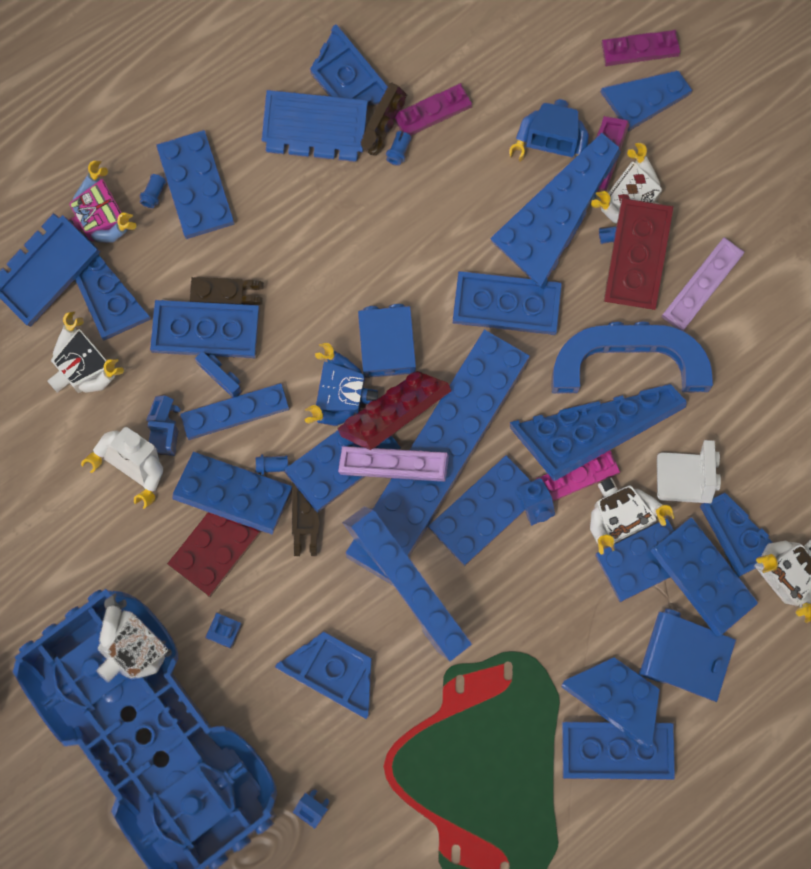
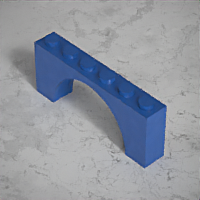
[342,507,472,661]

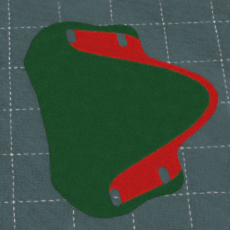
[383,651,560,869]

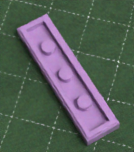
[661,237,745,331]
[338,446,449,482]

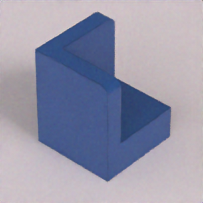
[148,421,179,456]

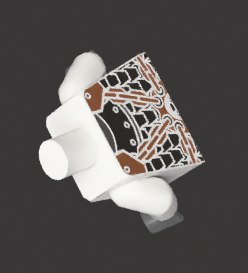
[96,593,172,682]

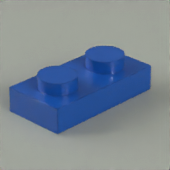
[195,351,242,398]

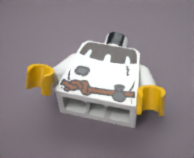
[590,478,675,554]
[754,540,811,623]

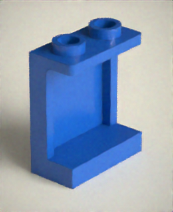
[358,304,416,378]

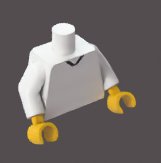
[81,427,163,509]

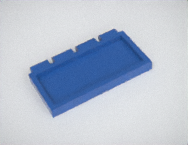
[262,90,368,162]
[0,213,101,327]

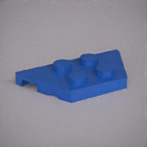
[310,24,388,105]
[275,632,371,720]
[561,657,660,750]

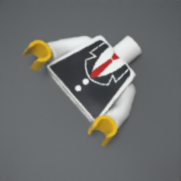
[47,311,124,393]

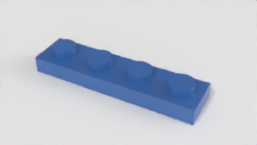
[180,383,289,440]

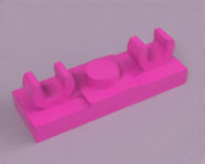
[536,450,620,501]

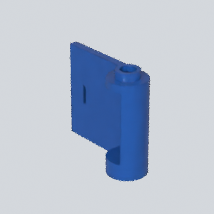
[639,609,736,702]

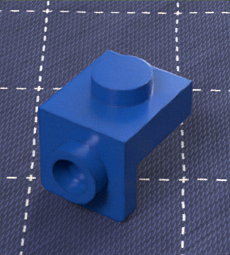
[517,478,555,526]

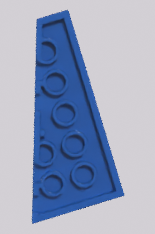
[490,133,621,290]
[510,384,686,481]

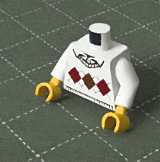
[591,143,662,223]

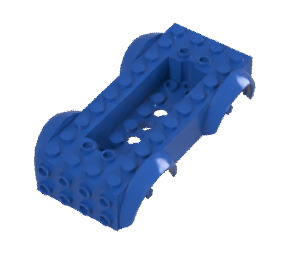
[13,589,277,869]

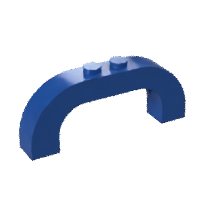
[551,322,713,394]

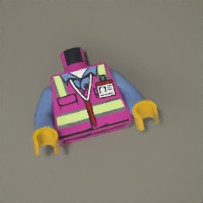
[69,160,136,243]

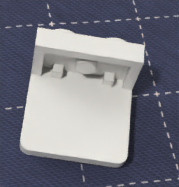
[657,440,721,503]

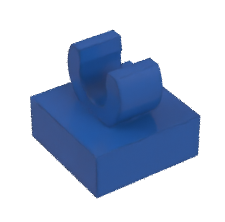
[146,395,181,424]
[205,613,242,649]
[293,790,329,829]

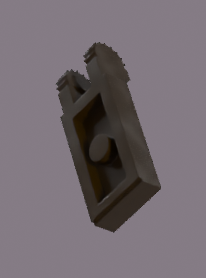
[360,82,407,156]
[190,277,264,305]
[292,482,319,556]

